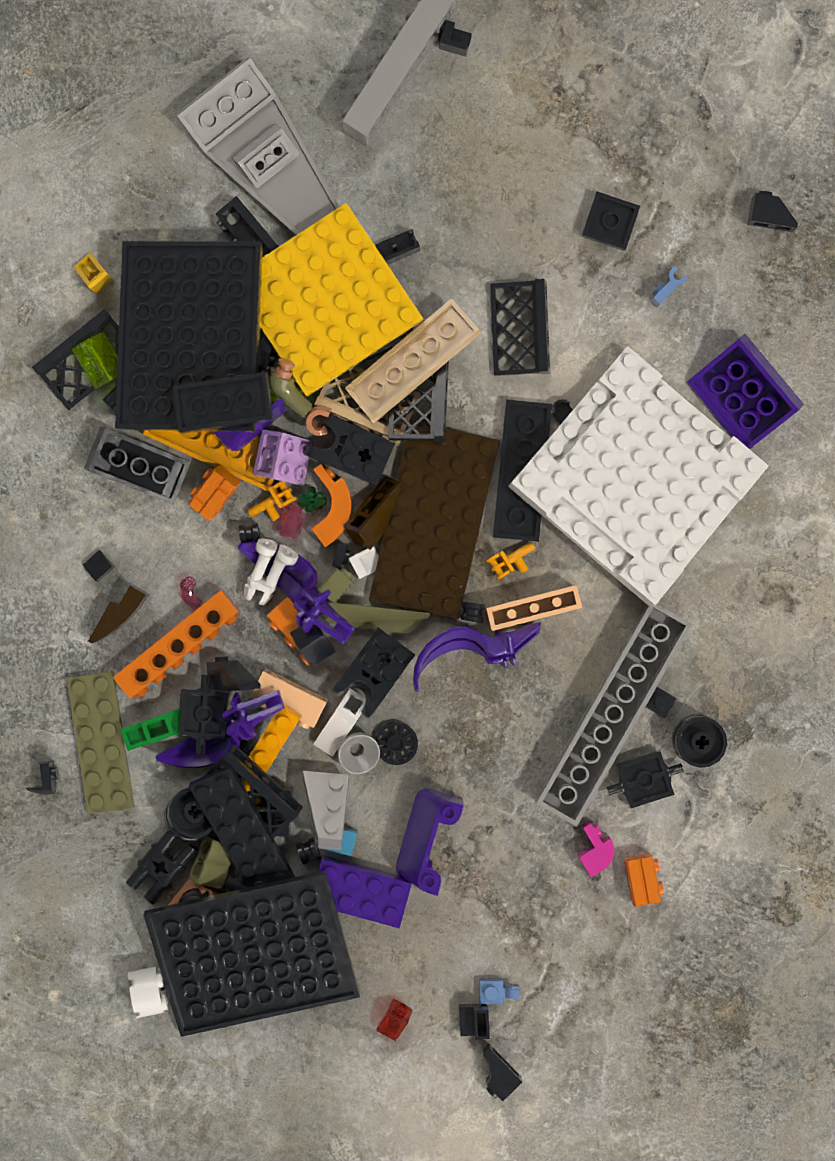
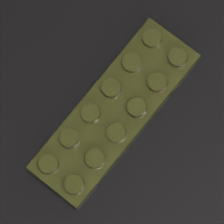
[67,671,135,815]

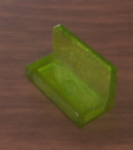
[72,332,118,390]

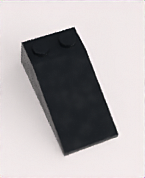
[84,426,190,505]

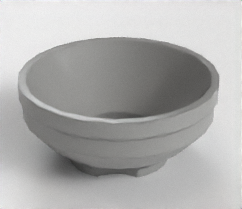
[338,732,380,774]

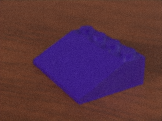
[687,334,804,449]

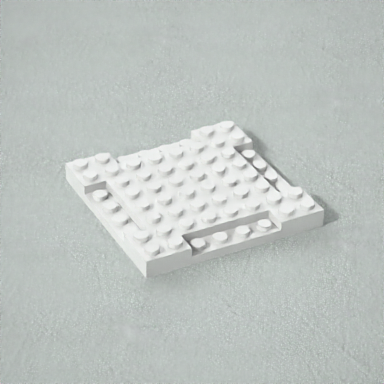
[508,346,769,607]

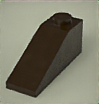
[343,476,402,550]

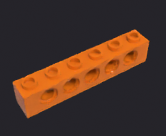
[112,590,240,699]

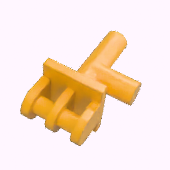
[247,481,297,522]
[486,541,535,580]

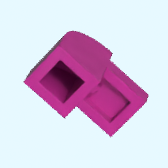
[577,821,614,877]

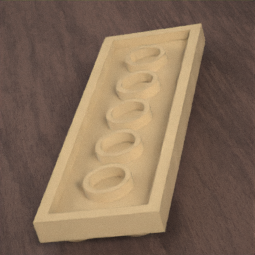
[345,298,481,423]

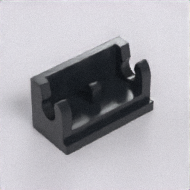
[375,229,420,265]

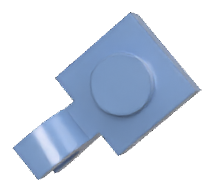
[650,266,688,307]
[480,979,520,1004]

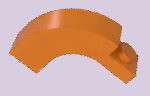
[312,464,352,548]

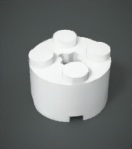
[128,966,168,1019]

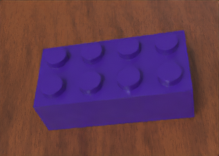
[319,855,412,929]

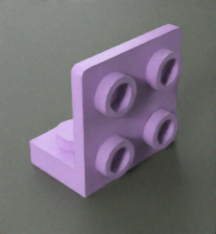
[253,429,313,486]

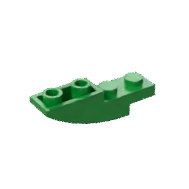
[120,708,179,751]

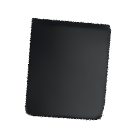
[83,549,115,582]

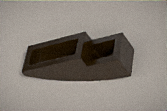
[88,585,149,644]

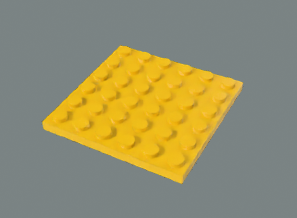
[260,203,423,397]

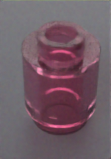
[278,504,306,540]

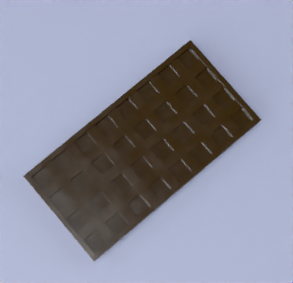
[369,420,500,620]

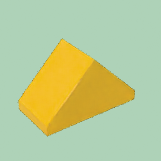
[73,252,114,295]

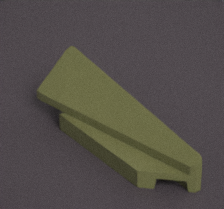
[320,602,430,634]

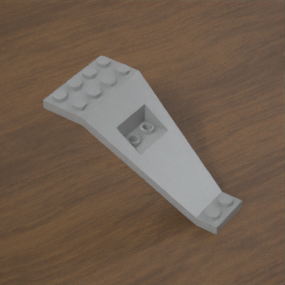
[175,57,340,235]

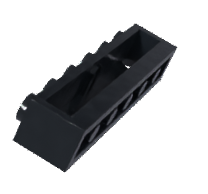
[215,196,279,258]

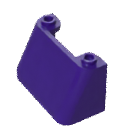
[396,788,464,896]

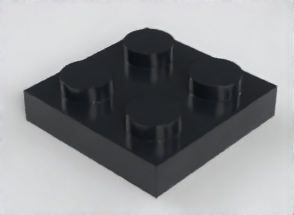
[581,191,640,251]

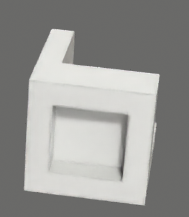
[349,546,379,579]

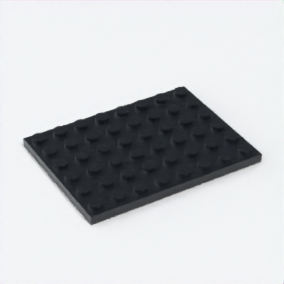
[115,241,263,432]
[143,870,360,1037]

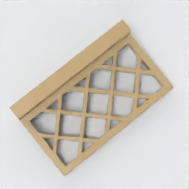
[314,366,420,446]

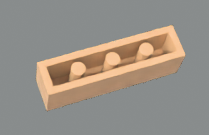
[485,585,582,631]

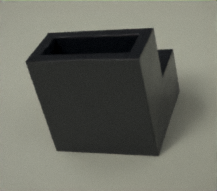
[290,624,336,667]
[459,1003,490,1040]

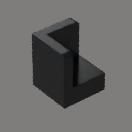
[440,20,472,57]

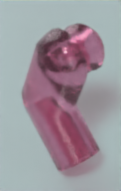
[180,576,203,610]

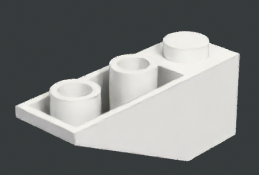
[313,687,366,757]

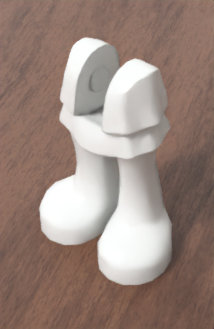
[244,539,299,606]

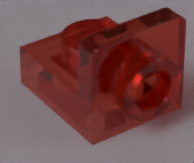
[376,999,412,1042]

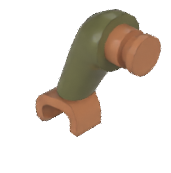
[269,359,332,436]

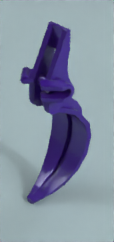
[238,542,355,644]
[413,622,541,692]
[156,690,285,768]

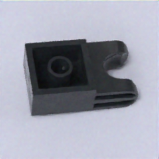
[304,414,395,486]
[332,627,416,718]

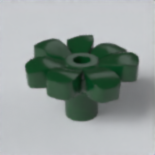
[297,487,327,512]

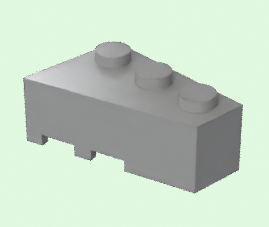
[303,771,349,850]

